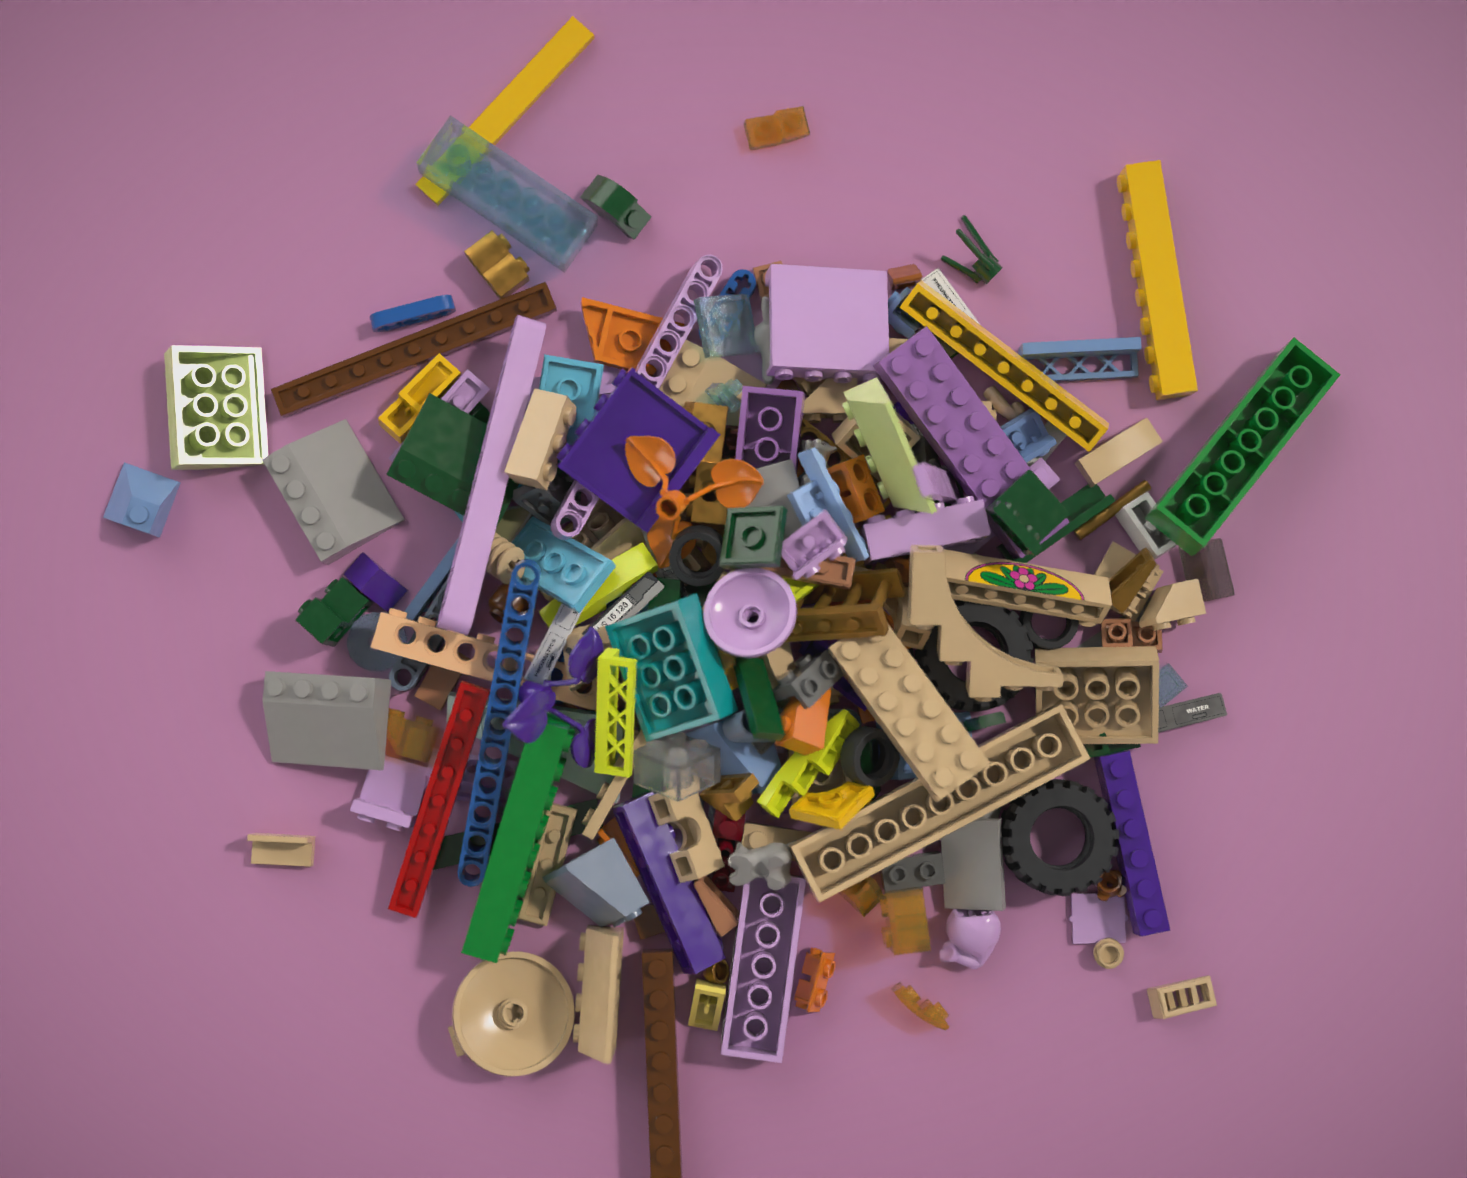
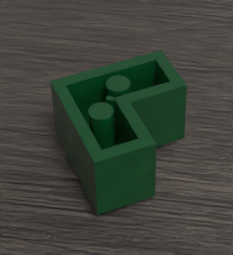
[295,577,374,647]

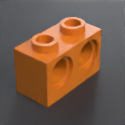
[827,454,885,524]

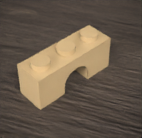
[648,780,725,883]

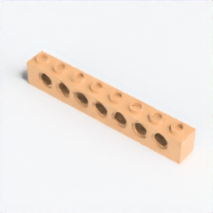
[371,608,597,711]

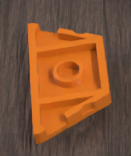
[580,297,685,377]

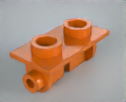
[794,947,836,1012]

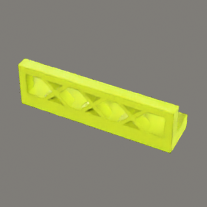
[594,648,637,778]

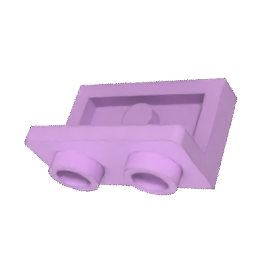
[781,509,848,580]

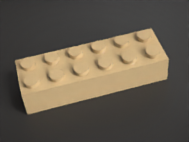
[828,623,991,803]

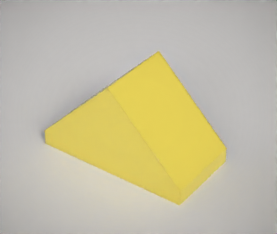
[688,979,726,1031]

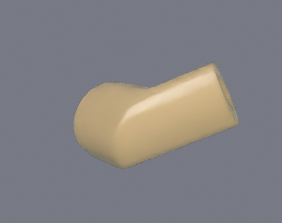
[983,386,1025,421]

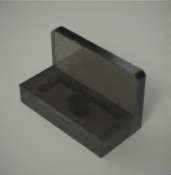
[1178,538,1235,602]

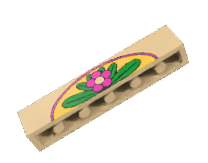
[944,549,1112,624]

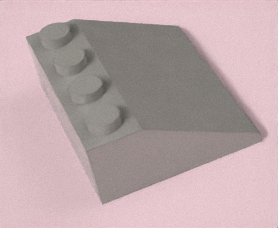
[262,419,405,565]
[263,671,391,770]

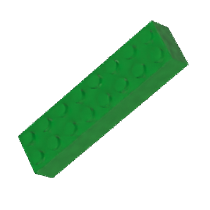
[1145,337,1341,557]
[461,712,576,964]

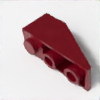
[707,809,746,892]

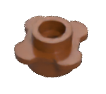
[1096,870,1127,901]

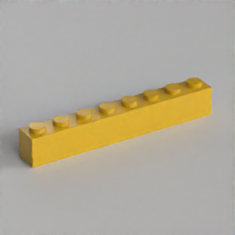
[1117,160,1198,400]
[900,280,1109,452]

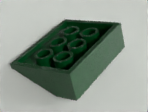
[386,393,519,528]

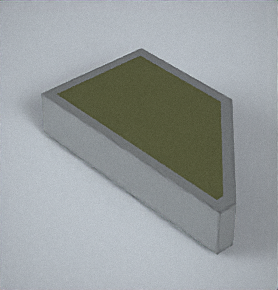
[495,505,534,543]

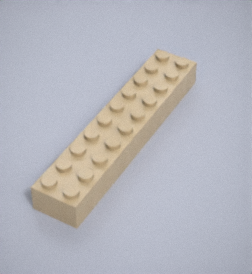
[788,704,1090,903]

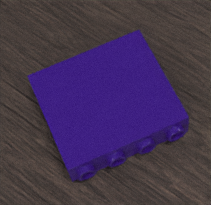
[556,367,721,533]

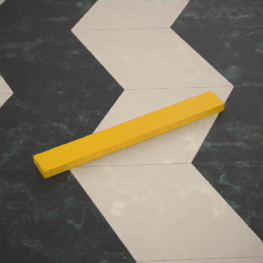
[415,16,595,206]

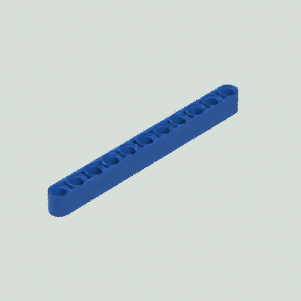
[458,559,541,887]

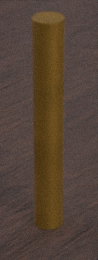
[1073,480,1152,541]

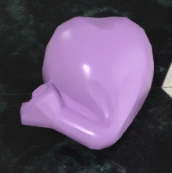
[940,909,1001,969]

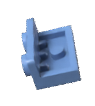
[1001,408,1057,463]

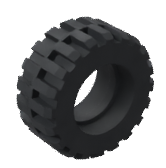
[915,600,1033,712]
[1001,779,1119,896]

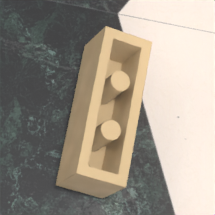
[504,388,577,490]

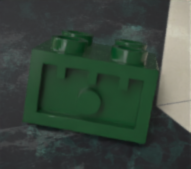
[985,470,1069,555]

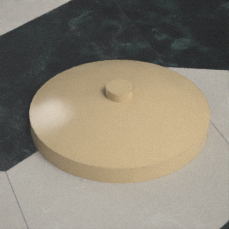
[452,951,575,1076]

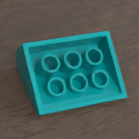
[605,593,738,742]

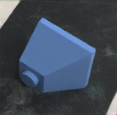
[103,462,181,538]

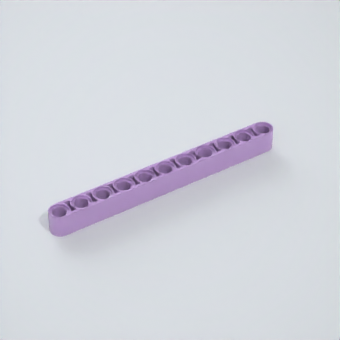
[551,254,723,540]
[437,315,546,635]

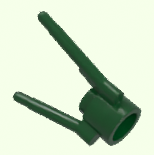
[941,215,1003,284]

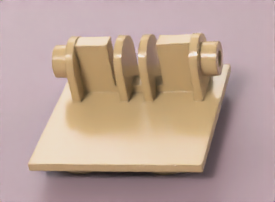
[1094,541,1164,622]

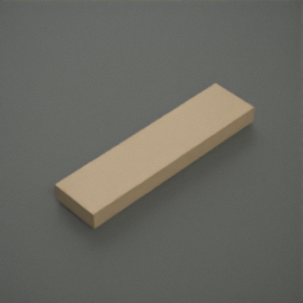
[518,803,578,926]

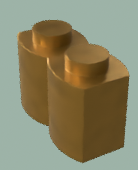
[464,230,530,299]

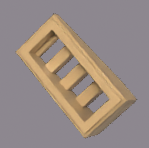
[1147,975,1217,1019]

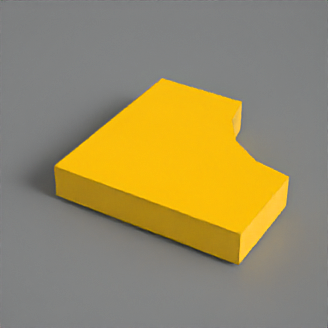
[789,781,875,830]

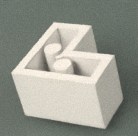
[1115,491,1178,560]

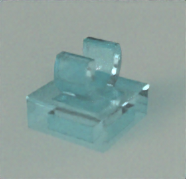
[705,379,743,413]

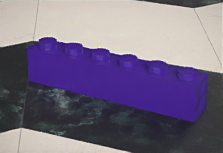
[1094,751,1170,937]
[612,791,726,974]

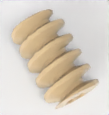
[485,532,525,584]

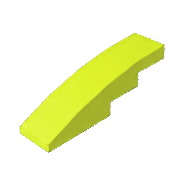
[539,542,658,628]
[757,709,860,818]

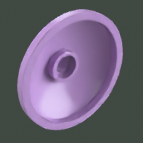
[704,568,797,658]

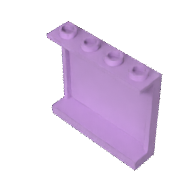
[765,264,889,383]

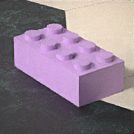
[858,496,991,566]

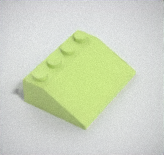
[164,346,268,470]
[842,377,937,514]

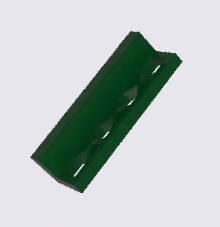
[996,484,1116,563]

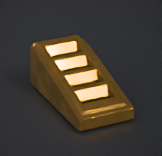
[1109,547,1157,613]

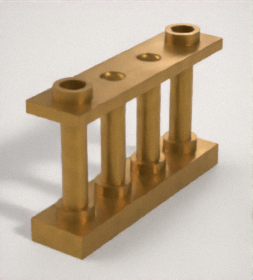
[785,568,906,642]

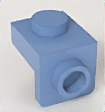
[888,287,922,339]

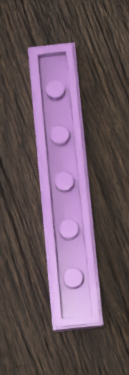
[912,463,961,504]

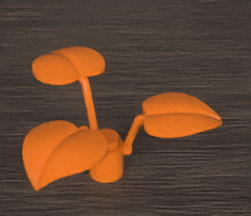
[625,436,764,569]

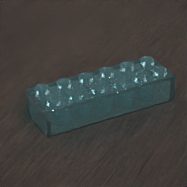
[416,115,598,273]

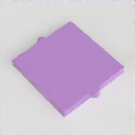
[1068,893,1128,944]

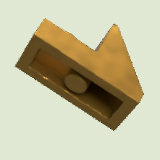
[699,773,759,821]

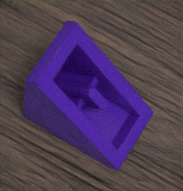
[344,552,408,613]

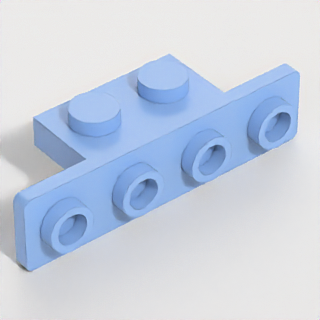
[787,447,869,562]

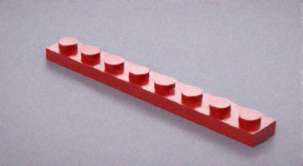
[388,680,490,918]

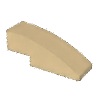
[1074,417,1163,488]

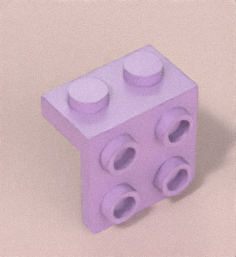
[350,755,427,832]

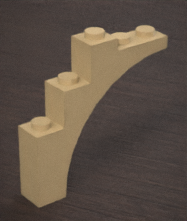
[908,545,1063,702]

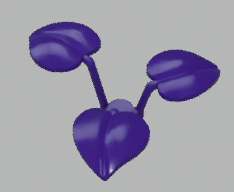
[502,626,604,768]

